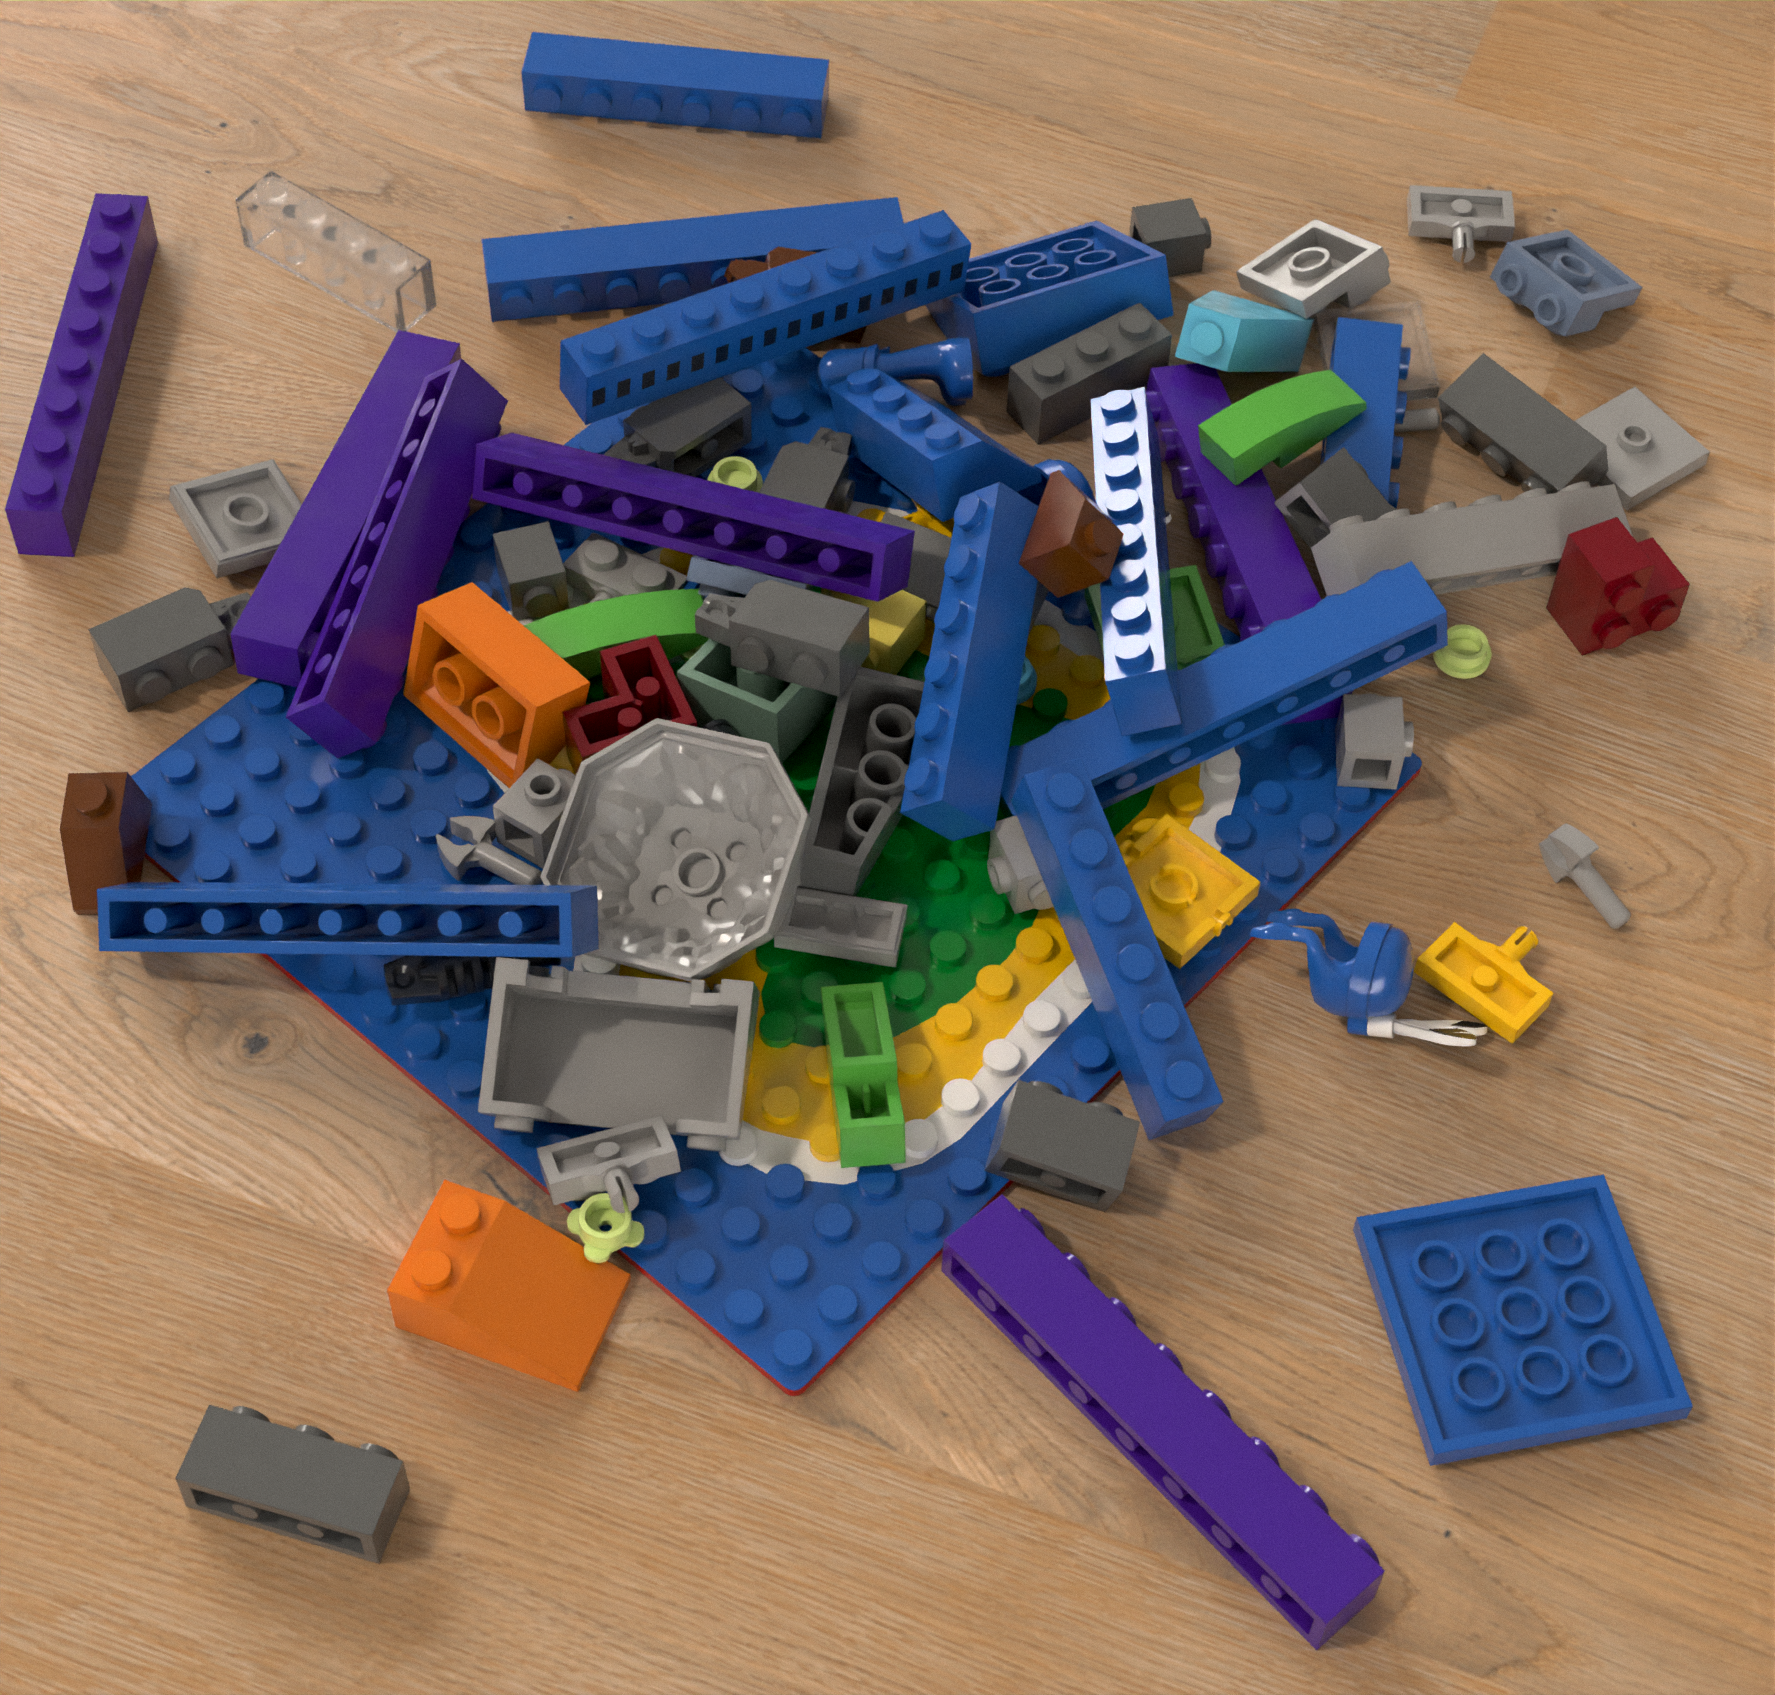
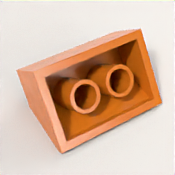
[403,582,590,788]

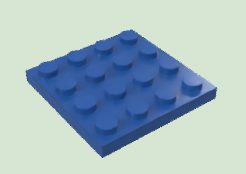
[1353,1174,1693,1466]

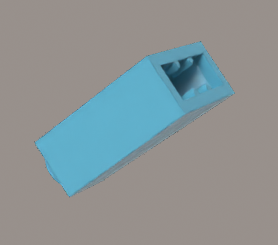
[1175,290,1314,372]

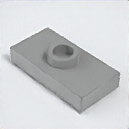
[774,887,907,967]

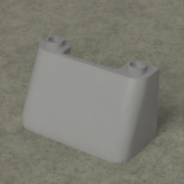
[478,957,760,1151]

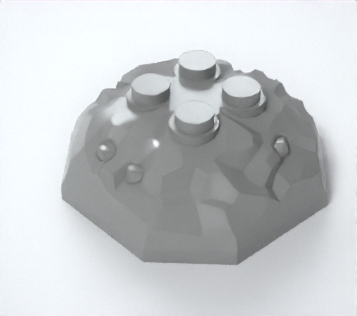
[540,718,812,982]

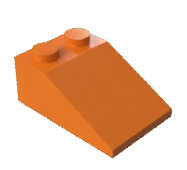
[387,1180,631,1392]

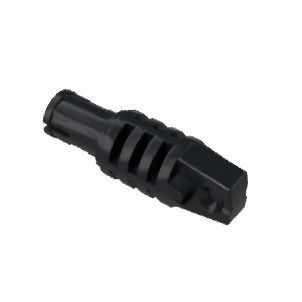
[383,955,561,1006]

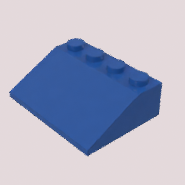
[925,220,1174,376]

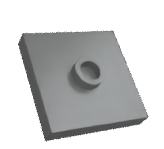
[1575,387,1710,510]
[169,459,302,578]

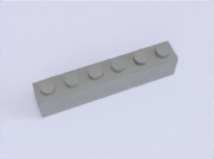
[1311,481,1633,596]

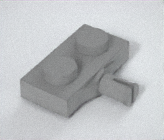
[1407,185,1515,263]
[563,532,688,603]
[536,1115,681,1213]

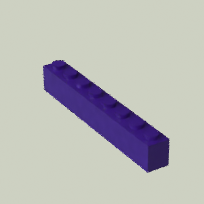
[5,193,158,557]
[231,330,461,687]
[285,358,508,759]
[1146,363,1353,725]
[472,433,915,602]
[941,1194,1385,1650]

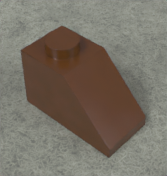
[1019,470,1124,598]
[60,772,152,915]

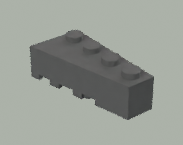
[797,667,924,896]

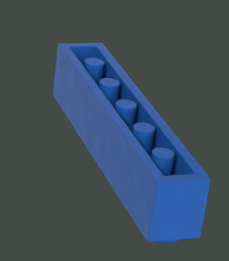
[521,32,829,139]
[900,481,1039,841]
[1011,757,1224,1140]

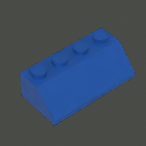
[829,368,1042,522]

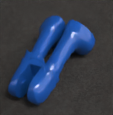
[816,337,973,406]

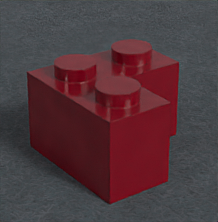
[1546,517,1690,656]
[562,635,697,775]

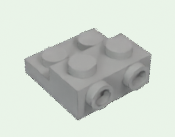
[1236,219,1391,319]

